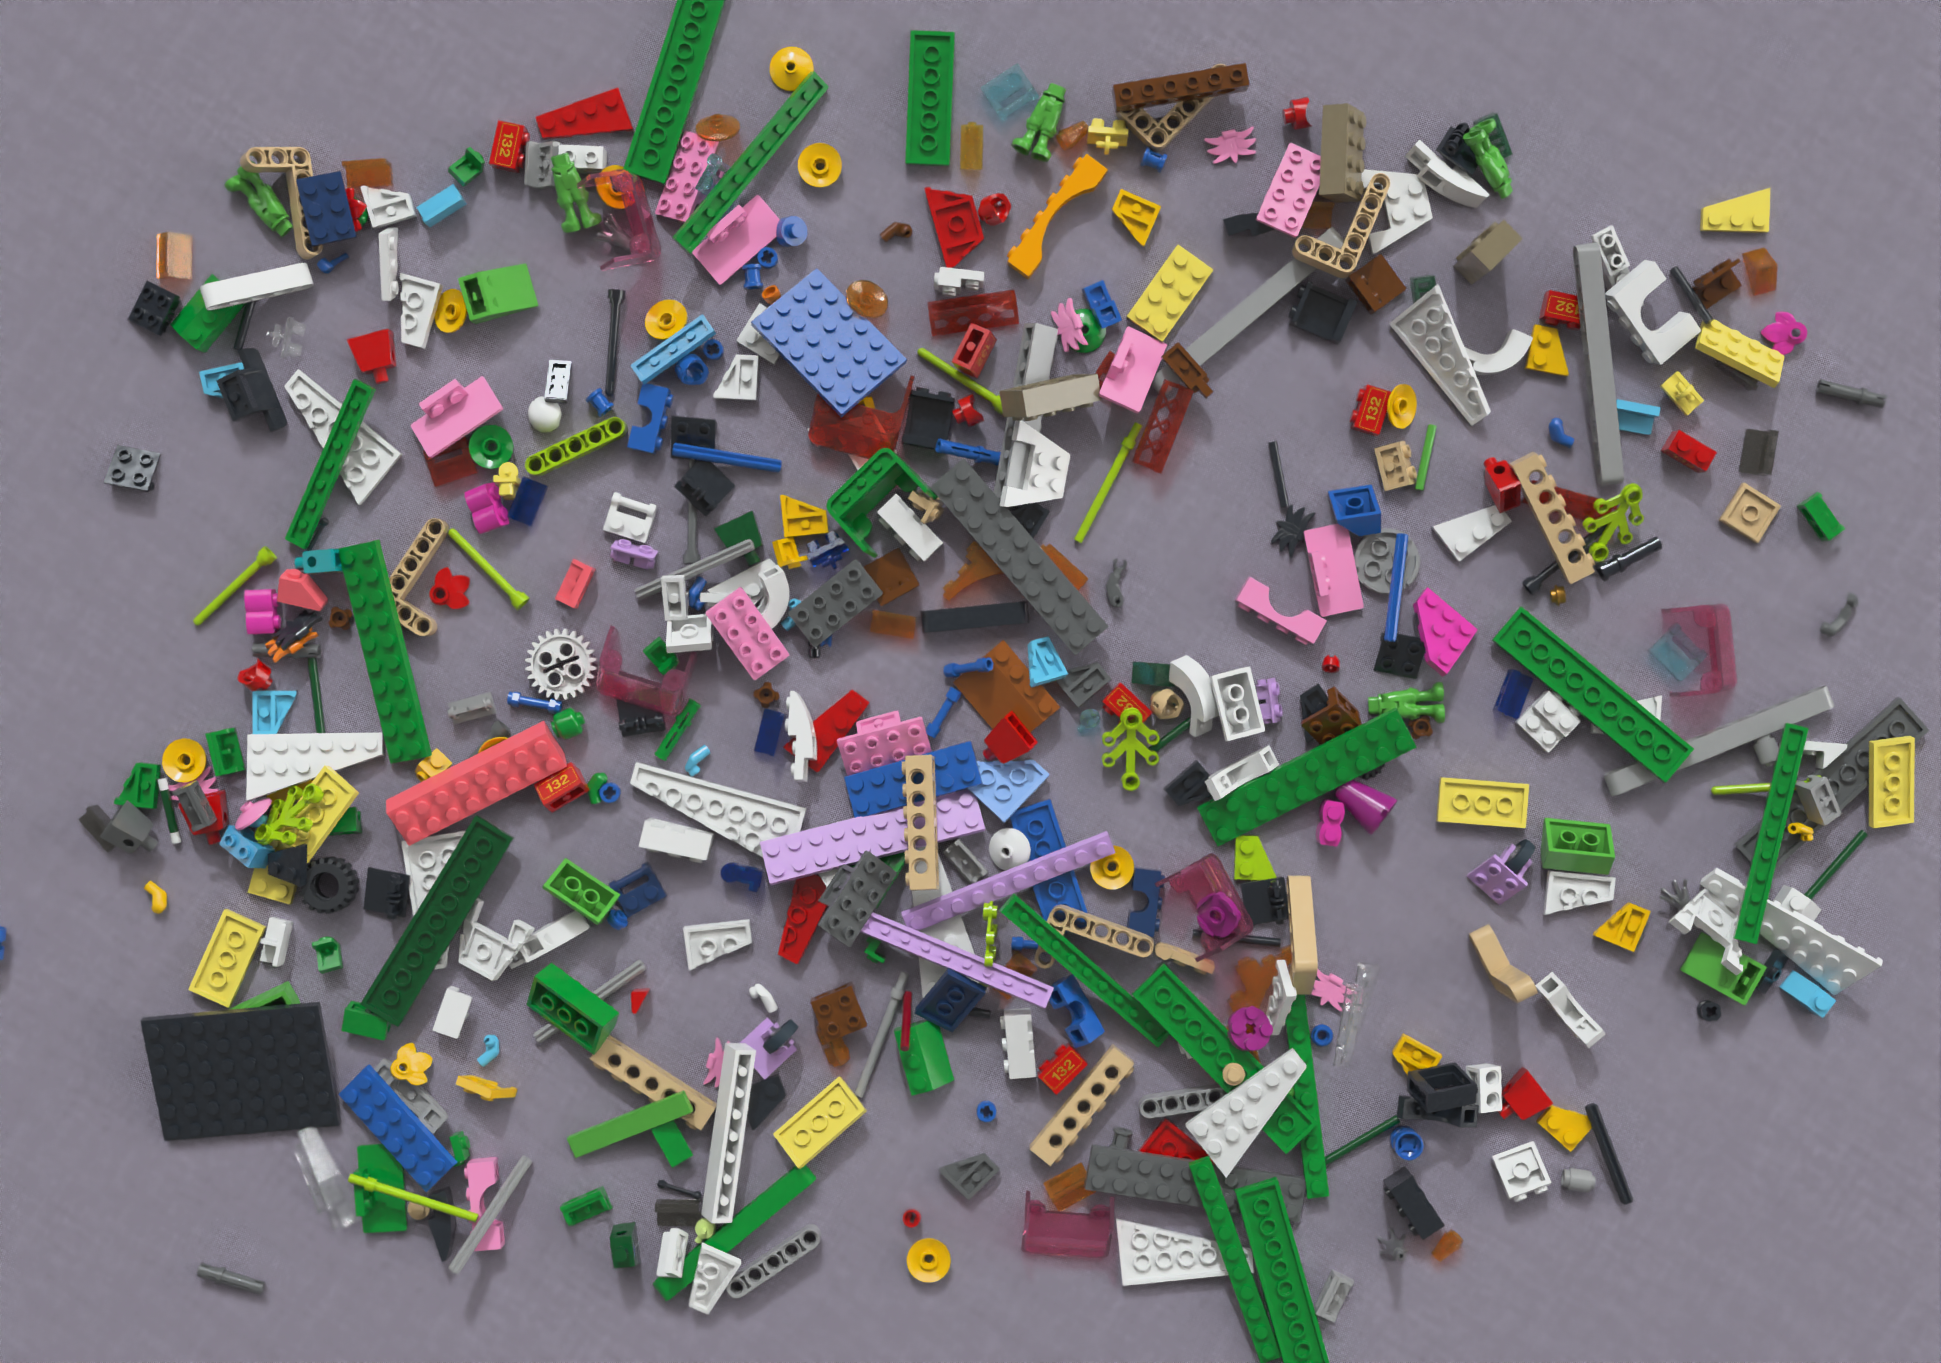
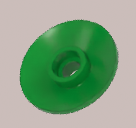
[1069,309,1106,353]
[469,425,514,469]

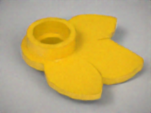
[390,1043,433,1086]

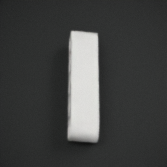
[200,263,314,310]

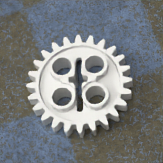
[525,629,598,700]

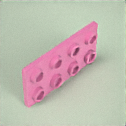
[655,131,725,222]
[1256,143,1321,238]
[692,195,780,285]
[1098,327,1167,414]
[411,376,503,458]
[1303,523,1364,617]
[705,587,789,680]
[837,710,932,776]

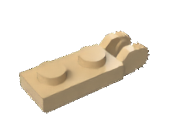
[1154,942,1215,975]

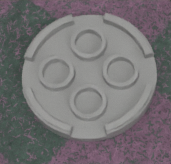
[1354,528,1420,594]

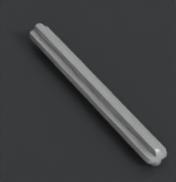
[635,539,755,600]
[534,960,646,1043]
[449,1155,532,1274]

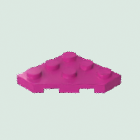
[1413,587,1478,677]

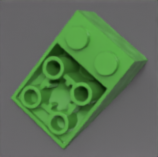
[458,263,539,324]
[1680,932,1767,1006]

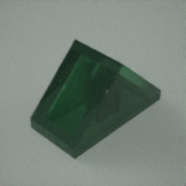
[1131,661,1175,687]

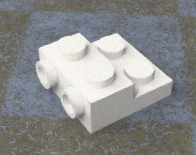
[934,267,984,297]
[666,614,714,653]
[1515,690,1581,753]
[1492,1141,1551,1202]

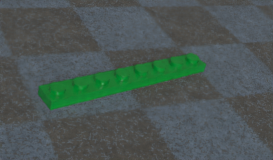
[285,379,376,549]

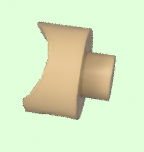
[1150,689,1184,719]

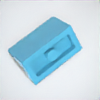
[416,184,467,227]
[1616,399,1661,435]

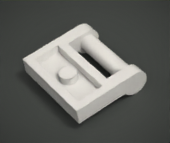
[603,492,657,543]

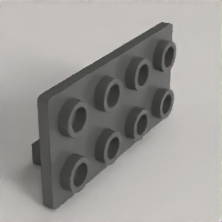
[788,559,883,647]
[818,850,897,947]

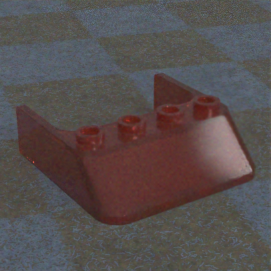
[808,375,915,459]

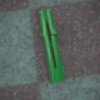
[654,698,701,761]

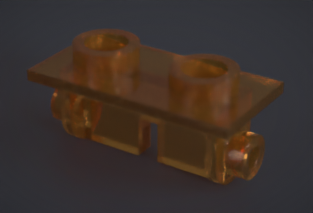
[816,1025,851,1067]

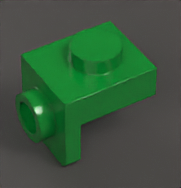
[448,147,485,187]
[643,636,680,675]
[865,936,886,964]
[312,937,343,974]
[449,1130,470,1167]

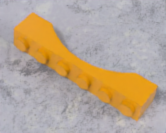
[1006,154,1108,280]

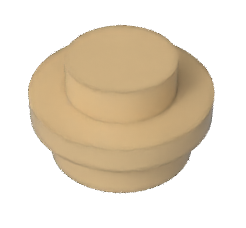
[1222,1063,1245,1085]
[408,1202,430,1220]

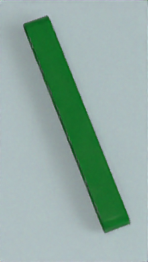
[652,1165,817,1302]

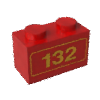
[489,120,530,173]
[1539,290,1581,330]
[951,323,997,378]
[1349,384,1391,436]
[1661,430,1717,473]
[1102,682,1153,730]
[534,762,590,813]
[1037,1042,1088,1095]

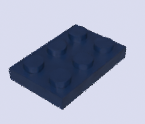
[296,171,357,247]
[914,968,987,1033]

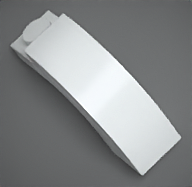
[1464,329,1533,375]
[757,564,789,629]
[1169,655,1219,737]
[1205,745,1279,801]
[1535,972,1606,1048]

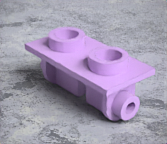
[610,539,658,570]
[1256,678,1283,724]

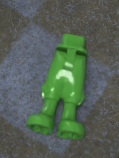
[1011,83,1066,162]
[1463,118,1513,199]
[551,153,602,233]
[224,161,293,237]
[1368,682,1445,723]

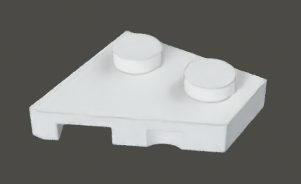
[361,186,417,229]
[713,354,759,401]

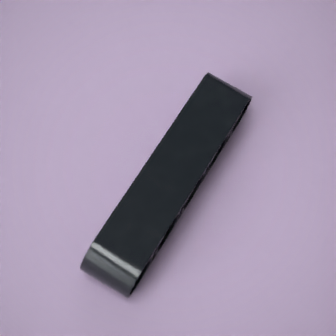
[920,601,1030,633]

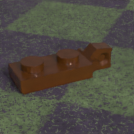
[1161,342,1214,399]

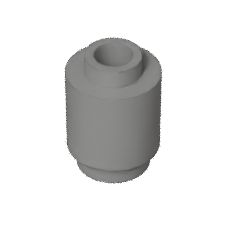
[1753,733,1779,767]
[1561,1168,1596,1193]

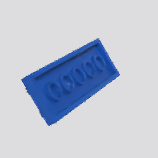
[844,741,983,818]
[1010,799,1088,933]
[338,1064,458,1192]

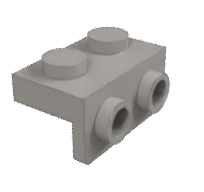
[524,141,560,189]

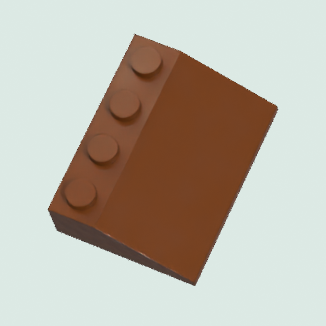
[953,640,1060,732]

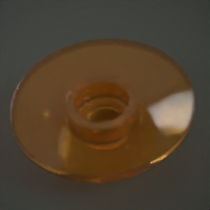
[696,114,740,141]
[846,280,888,318]

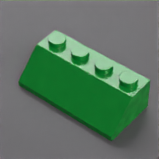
[526,963,619,1055]

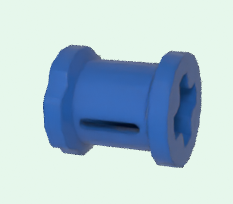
[1140,147,1167,173]
[742,264,763,290]
[585,388,615,417]

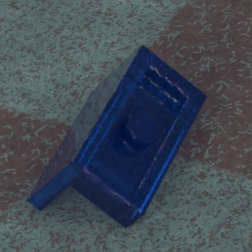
[507,476,548,527]
[1493,669,1533,719]
[754,708,787,757]

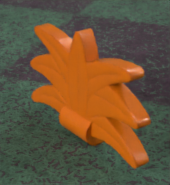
[265,627,319,663]

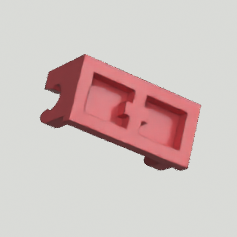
[555,558,596,609]

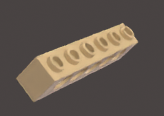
[1509,452,1595,584]
[902,755,939,891]
[590,1035,717,1130]
[1030,1044,1134,1166]

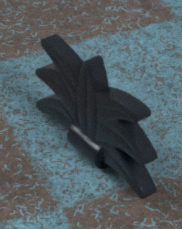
[1271,504,1316,558]
[272,610,323,651]

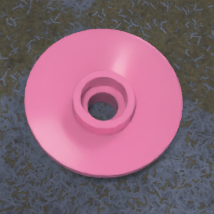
[235,797,272,830]

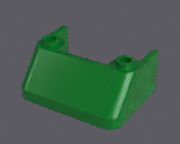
[826,448,938,558]

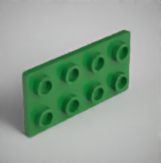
[353,1144,408,1233]

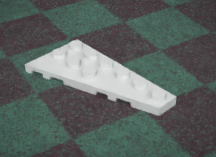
[1389,284,1491,426]
[284,369,403,505]
[246,732,384,801]
[401,830,466,970]
[1186,1048,1306,1178]
[1116,1219,1254,1286]

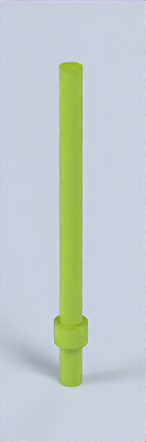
[1074,422,1142,543]
[348,1174,479,1223]

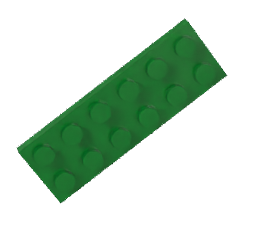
[905,30,955,167]

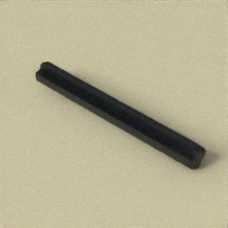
[1585,1103,1633,1205]

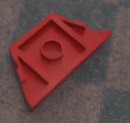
[924,187,984,268]

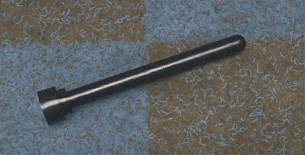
[605,289,626,396]
[1522,524,1608,596]

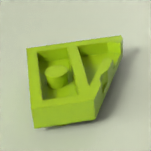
[1234,835,1277,880]

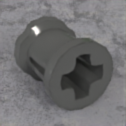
[1109,1126,1133,1150]

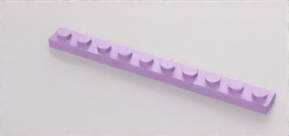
[901,831,1115,931]
[860,912,1054,1009]

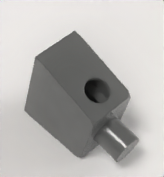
[100,800,158,853]

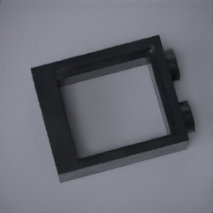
[1407,1062,1478,1113]

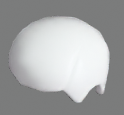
[528,396,562,432]

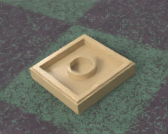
[1719,483,1781,544]

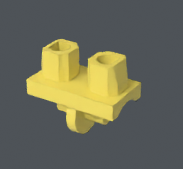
[1087,118,1129,155]
[1660,371,1704,416]
[494,462,523,500]

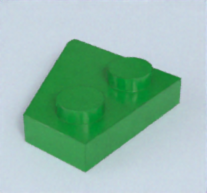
[114,762,161,809]

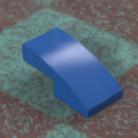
[1082,280,1122,329]

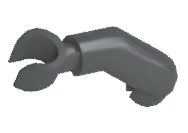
[1106,558,1127,607]
[1820,593,1859,637]

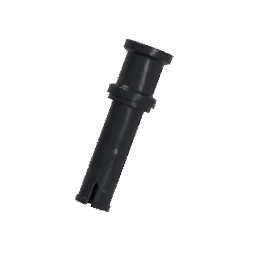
[1595,536,1663,581]

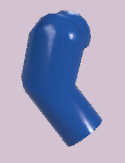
[1548,418,1575,448]
[689,576,707,611]

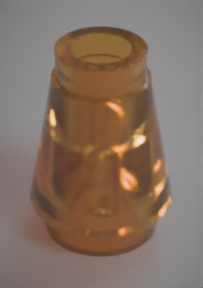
[1056,120,1089,150]
[1431,1229,1464,1262]

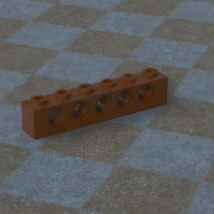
[1112,63,1250,113]

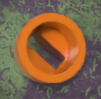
[762,285,781,305]

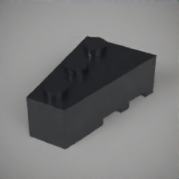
[1383,1166,1445,1240]

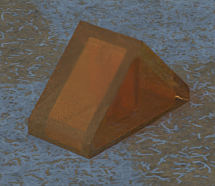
[1742,247,1778,296]

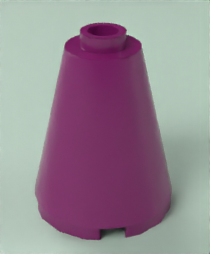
[1335,780,1397,835]

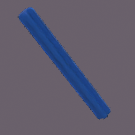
[672,443,782,473]
[1384,533,1408,642]

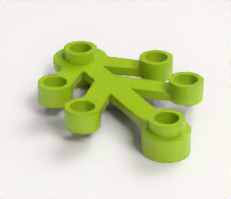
[1582,483,1644,562]
[1101,707,1160,791]
[255,783,324,846]
[979,901,998,987]

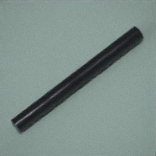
[1192,929,1281,947]

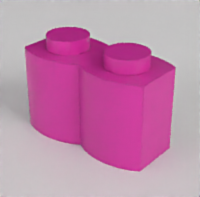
[464,482,509,534]
[244,589,282,634]
[1316,799,1345,847]

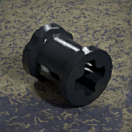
[1697,1000,1722,1022]

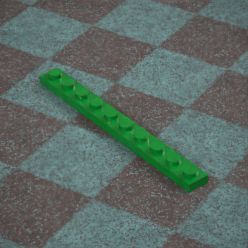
[672,71,829,254]
[1733,723,1809,944]
[999,893,1170,1048]
[1285,995,1329,1199]
[1188,1156,1281,1363]

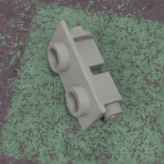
[448,692,497,724]

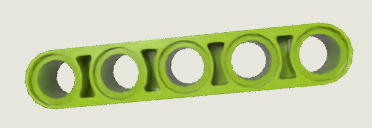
[525,417,628,476]

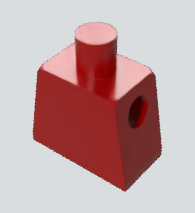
[347,328,396,384]
[1483,457,1521,513]
[983,710,1038,764]
[178,789,229,845]
[1497,1067,1554,1120]

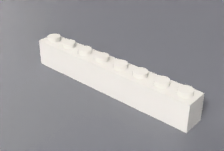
[701,1043,756,1223]

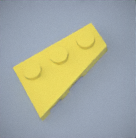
[1700,188,1771,233]

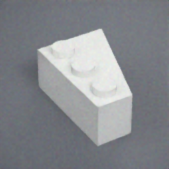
[877,493,943,562]
[639,818,715,863]
[1000,1008,1036,1079]

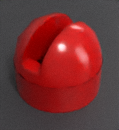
[1322,655,1340,673]
[903,1209,921,1228]

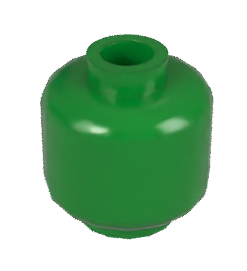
[551,708,586,740]

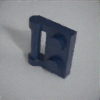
[609,862,667,917]

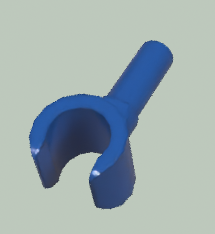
[317,253,349,274]

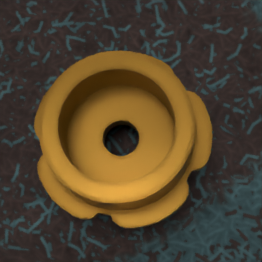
[1550,585,1566,606]

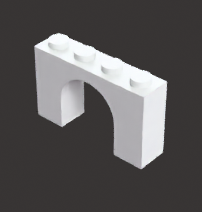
[1605,260,1701,365]

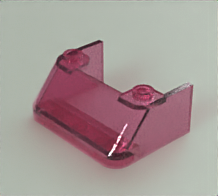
[576,169,661,271]
[1661,603,1737,697]
[596,626,698,716]
[1155,853,1253,962]
[1021,1191,1115,1259]

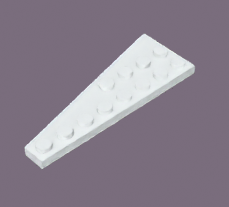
[630,762,807,857]
[912,846,987,998]
[1700,868,1883,996]

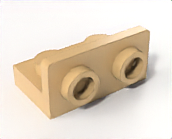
[1374,441,1417,491]
[908,489,944,524]

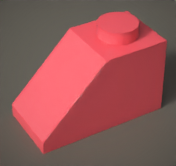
[277,569,328,611]

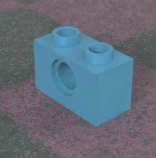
[219,825,275,869]

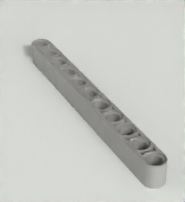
[1151,227,1344,398]
[1573,242,1624,487]
[1603,685,1835,796]

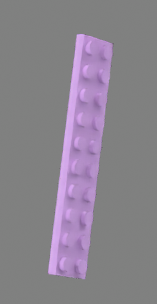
[760,789,985,886]

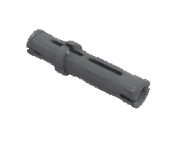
[1816,379,1887,409]
[252,643,322,660]
[197,1262,266,1295]

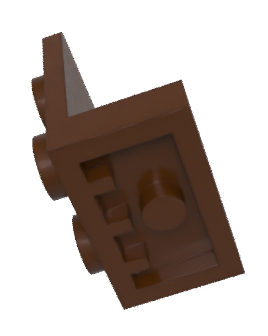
[1345,254,1406,315]
[1692,258,1742,309]
[864,548,920,607]
[1301,686,1362,745]
[810,982,867,1042]

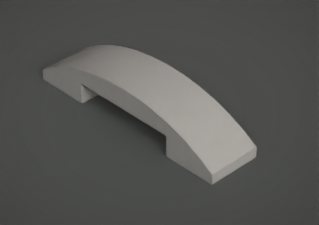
[374,1058,449,1134]

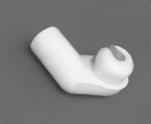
[749,984,778,1013]

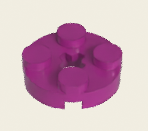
[1196,892,1241,937]
[1227,1006,1273,1052]

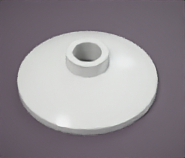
[989,828,1031,871]

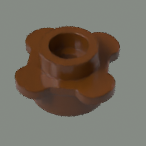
[328,606,353,630]
[753,682,780,708]
[1408,715,1433,739]

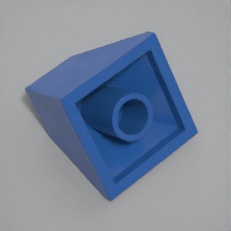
[1328,484,1381,536]

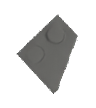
[1055,662,1112,708]
[939,1153,1000,1200]

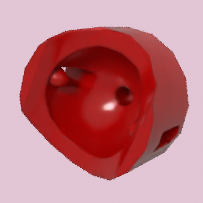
[1282,97,1312,130]
[978,193,1011,226]
[952,394,984,428]
[237,658,272,692]

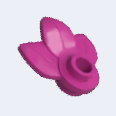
[1761,311,1807,355]

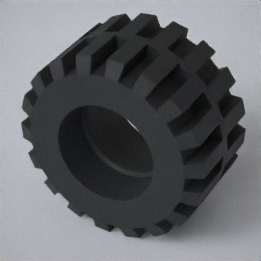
[297,856,360,914]

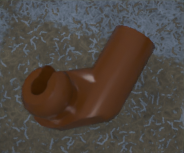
[879,222,913,243]

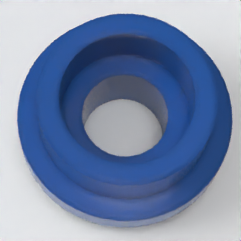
[607,909,628,930]
[1311,1024,1333,1047]

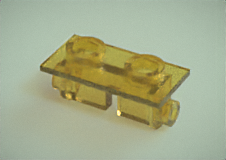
[960,122,983,170]

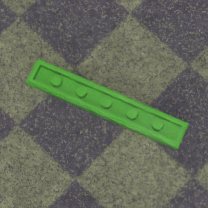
[567,1090,693,1158]

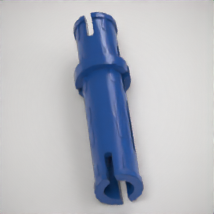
[935,439,1001,465]

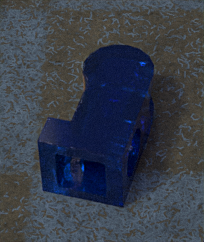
[720,862,764,893]

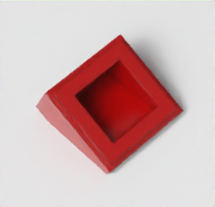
[631,988,650,1014]

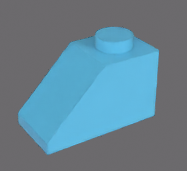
[1780,970,1836,1018]

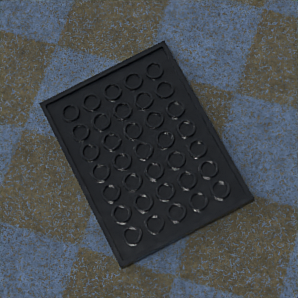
[140,1002,341,1141]

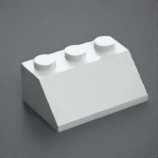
[1210,666,1265,741]

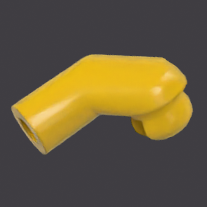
[1788,822,1814,841]
[144,881,167,914]

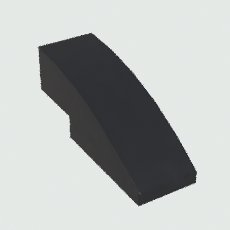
[1223,213,1274,237]
[427,1186,456,1262]

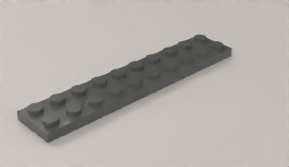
[930,458,1109,655]
[1734,697,1929,869]
[1084,1144,1306,1222]

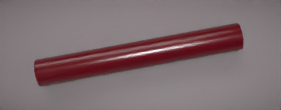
[900,991,912,1051]

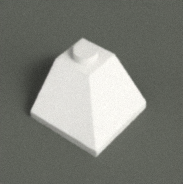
[1773,885,1821,921]

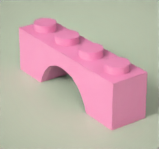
[1235,577,1327,645]
[464,1157,505,1251]

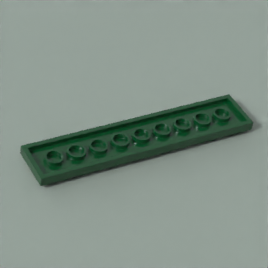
[360,815,515,1027]

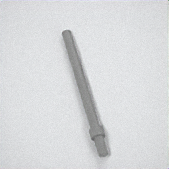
[855,971,909,1097]

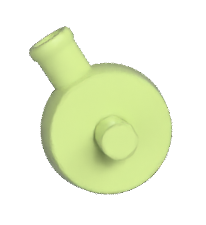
[695,1218,716,1244]

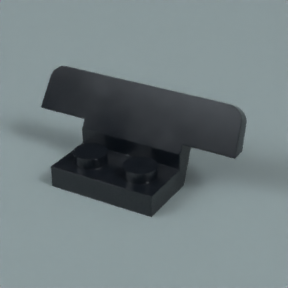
[216,348,287,432]

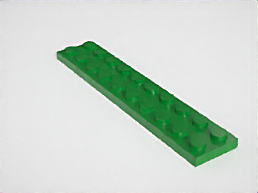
[623,0,725,185]
[339,539,432,764]
[1491,606,1694,783]
[1197,707,1417,846]
[1132,963,1318,1154]
[1234,1177,1329,1363]

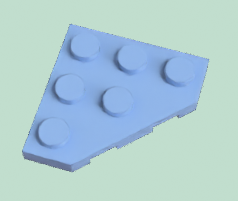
[967,760,1049,823]

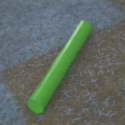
[1415,424,1437,491]

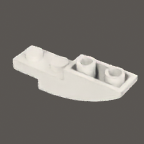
[1405,140,1489,208]
[1591,225,1644,306]
[785,691,817,782]
[509,910,590,969]

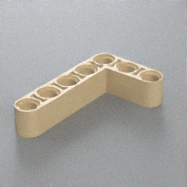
[1116,64,1226,152]
[240,147,323,260]
[1292,173,1390,278]
[389,518,449,636]
[1286,876,1318,995]
[1035,904,1154,969]
[1468,924,1538,1003]

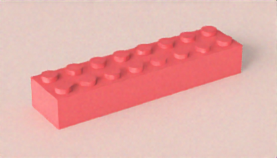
[386,721,567,846]

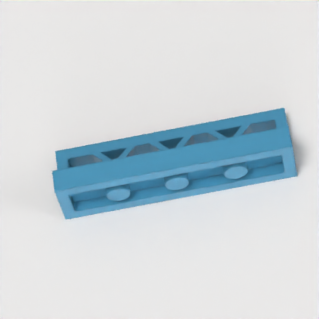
[630,314,716,385]

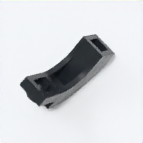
[1397,1095,1479,1127]

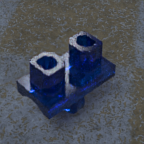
[806,531,849,570]

